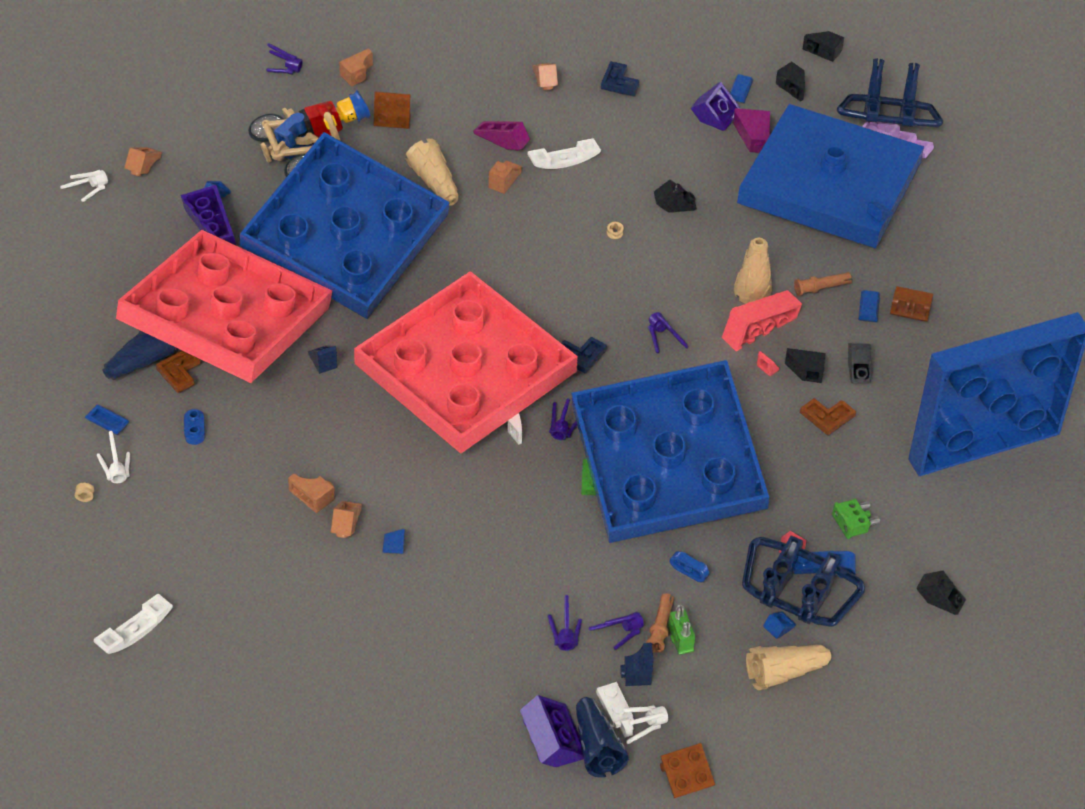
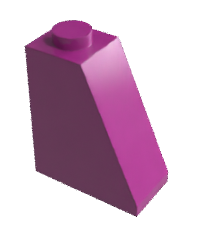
[733,108,770,153]

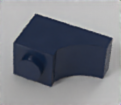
[620,643,654,686]

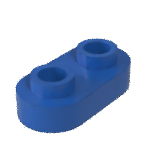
[184,409,205,445]
[670,551,709,582]

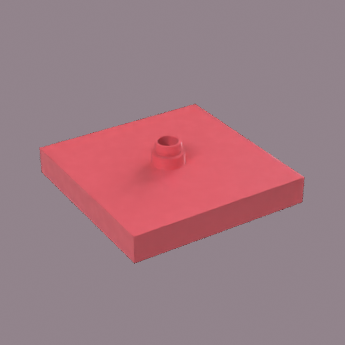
[116,230,333,383]
[354,271,578,454]

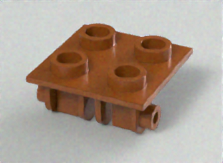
[374,91,411,129]
[890,286,933,322]
[660,743,715,798]

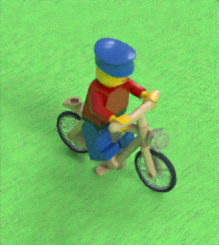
[248,89,370,177]

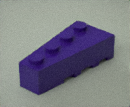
[180,185,237,246]

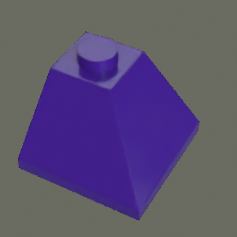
[691,82,741,131]

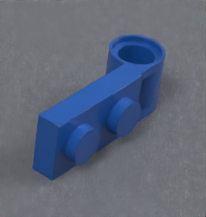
[793,551,856,578]

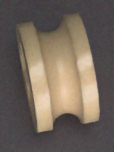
[607,222,624,239]
[75,483,94,502]

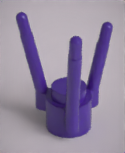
[266,43,303,75]
[648,312,689,353]
[549,398,577,440]
[547,595,582,651]
[589,612,644,650]

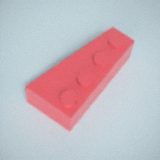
[722,290,802,352]

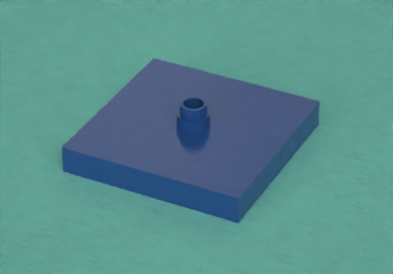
[737,104,924,248]
[240,132,450,319]
[908,312,1085,476]
[571,360,769,543]

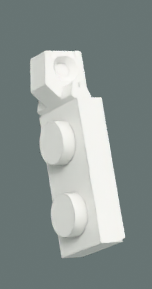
[596,682,634,738]

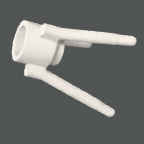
[60,170,108,202]
[97,431,130,483]
[622,705,668,744]

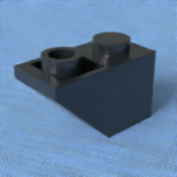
[802,31,844,62]
[775,61,805,102]
[654,180,697,213]
[848,343,871,383]
[785,348,826,383]
[916,571,966,615]

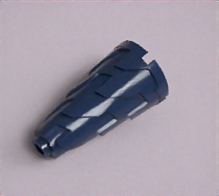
[102,331,179,380]
[576,697,629,777]

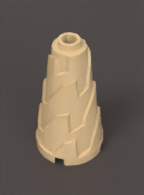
[405,139,459,206]
[734,237,772,304]
[746,644,831,690]

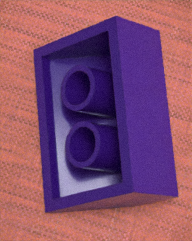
[520,695,584,767]

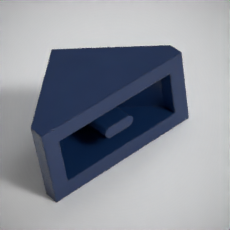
[308,345,337,374]

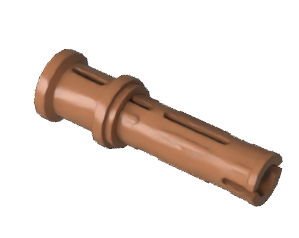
[794,272,852,296]
[646,593,674,652]

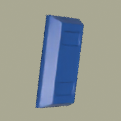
[730,74,753,103]
[858,290,880,322]
[85,404,129,435]

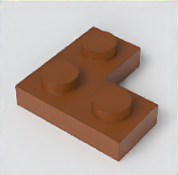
[156,351,200,393]
[800,398,856,435]

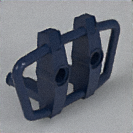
[837,58,943,127]
[742,536,865,627]

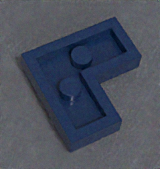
[601,61,639,96]
[561,337,607,373]

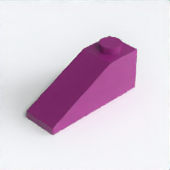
[473,121,530,151]

